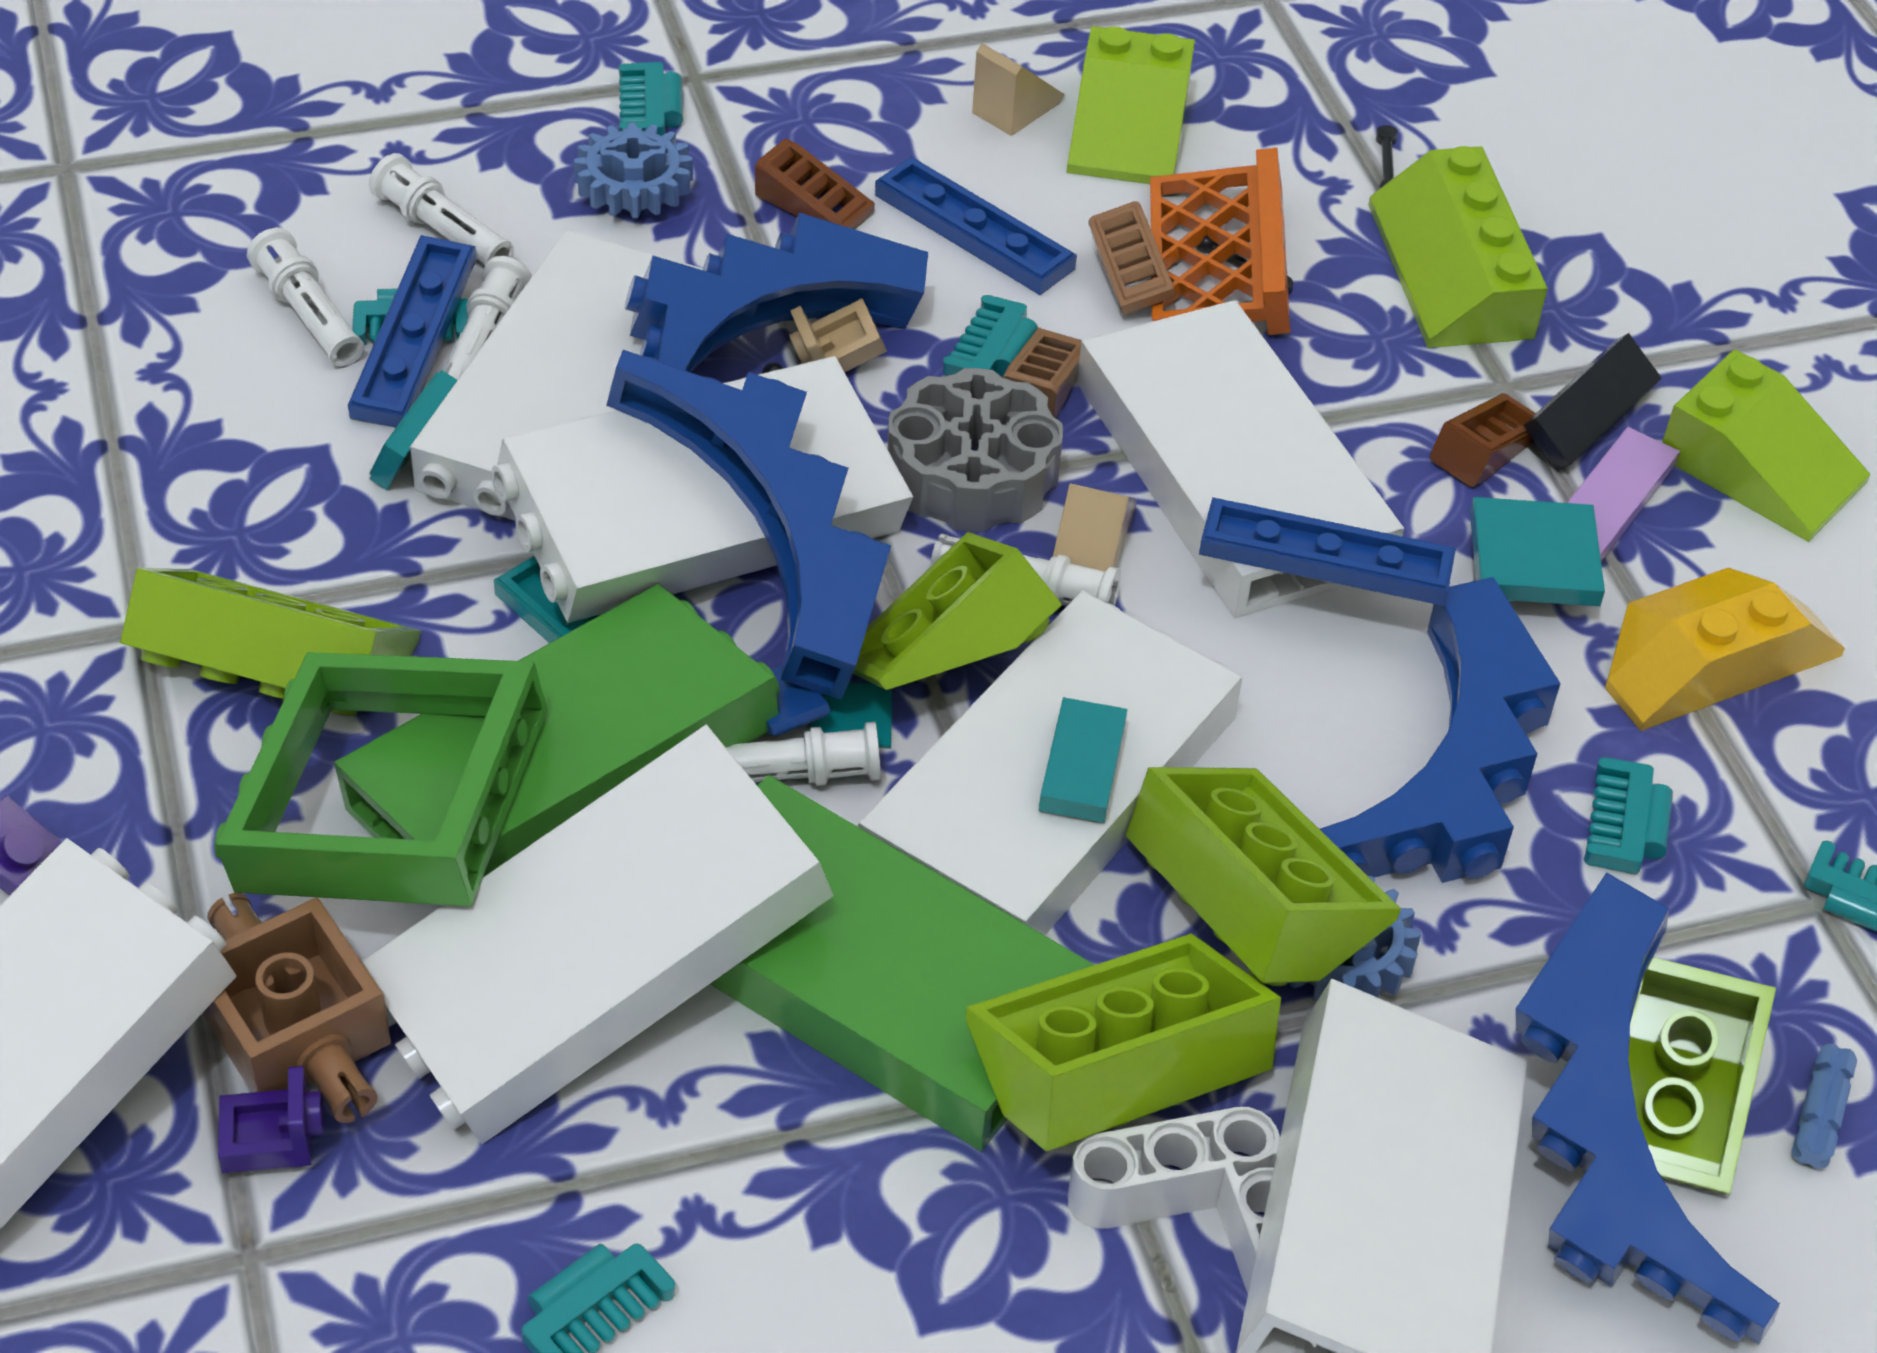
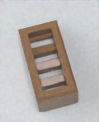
[1088,201,1176,315]
[1003,328,1081,418]

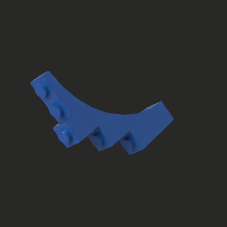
[625,213,928,372]
[606,350,891,700]
[1320,577,1561,883]
[1516,872,1780,1345]

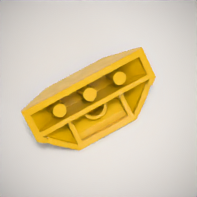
[1605,567,1845,731]

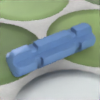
[1791,1043,1857,1169]

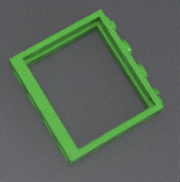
[215,652,547,907]

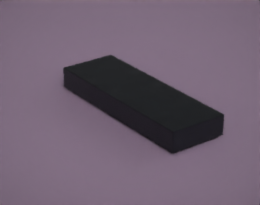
[1523,333,1662,472]

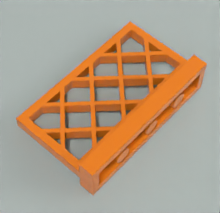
[1150,147,1291,335]

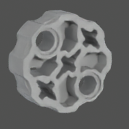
[887,368,1063,532]

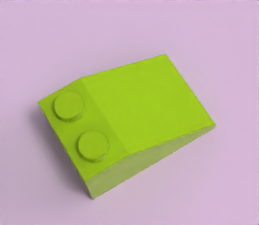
[1066,26,1195,184]
[1662,349,1870,542]
[853,532,1062,690]
[1628,957,1776,1196]

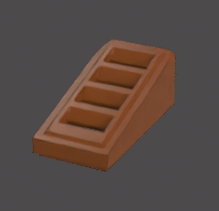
[755,138,875,229]
[1430,393,1536,487]

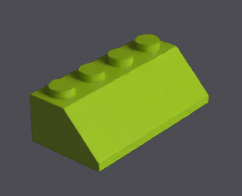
[1368,146,1548,348]
[120,568,421,716]
[1125,767,1401,986]
[965,933,1281,1152]

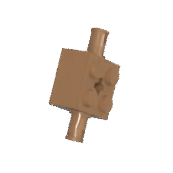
[202,893,391,1123]

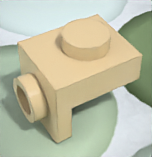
[789,299,887,372]

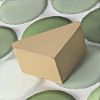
[972,43,1065,136]
[1053,483,1137,571]

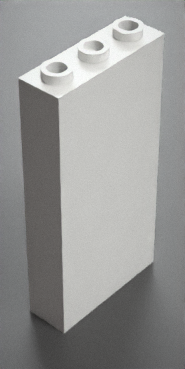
[410,229,703,521]
[1077,300,1404,618]
[492,356,913,623]
[858,590,1243,935]
[361,724,834,1145]
[0,838,237,1229]
[1236,978,1527,1353]

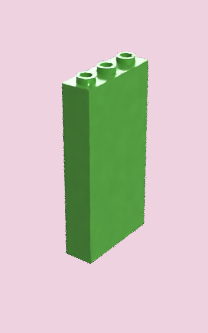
[334,583,780,877]
[710,775,1094,1152]

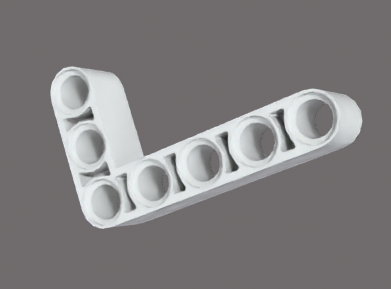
[1067,1107,1280,1293]

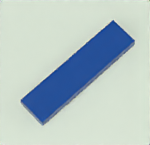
[875,156,1077,295]
[348,235,477,428]
[1199,497,1456,606]

